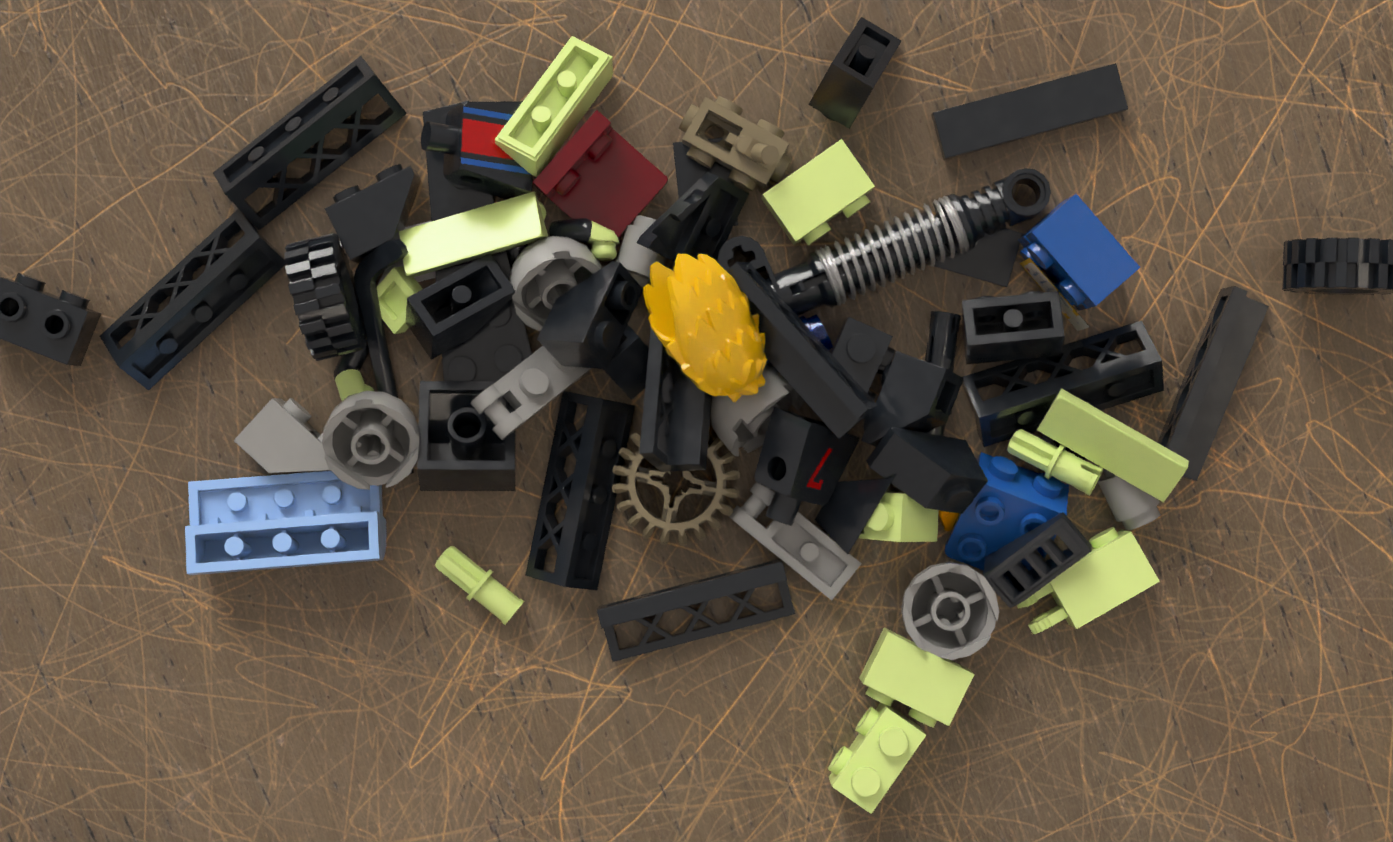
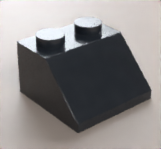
[417,381,516,491]

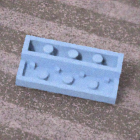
[185,471,386,575]

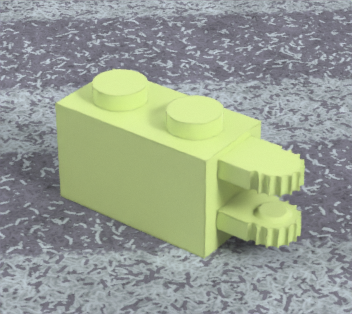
[1017,527,1160,634]

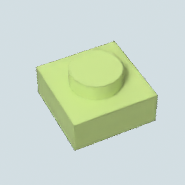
[377,266,423,334]

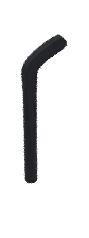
[354,239,414,474]

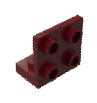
[533,110,668,238]

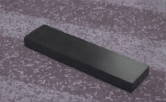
[931,63,1128,160]

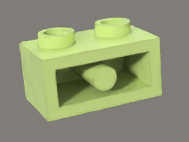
[761,139,875,246]
[859,627,975,728]
[828,702,926,814]

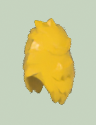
[643,254,767,402]

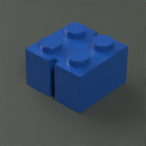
[1018,194,1140,311]

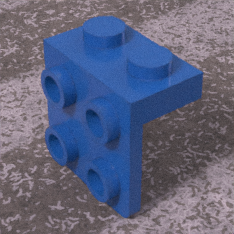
[945,452,1069,571]

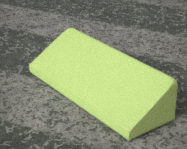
[495,36,613,177]
[399,191,548,277]
[1037,388,1189,503]

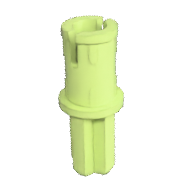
[1007,429,1103,496]
[435,546,524,625]

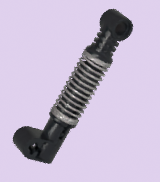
[718,168,1051,316]

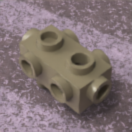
[679,96,792,191]

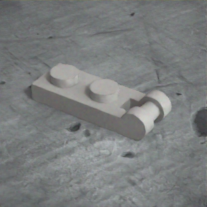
[470,346,592,440]
[729,482,862,600]

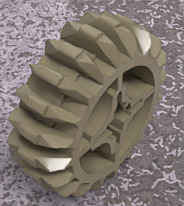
[612,427,740,546]

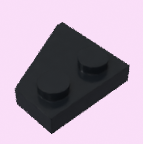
[637,172,749,263]

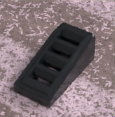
[983,512,1092,608]

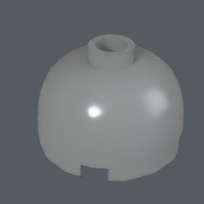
[509,236,602,332]
[710,363,804,456]
[322,391,420,490]
[901,562,999,660]

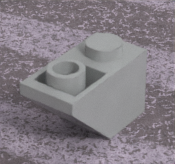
[234,398,330,473]

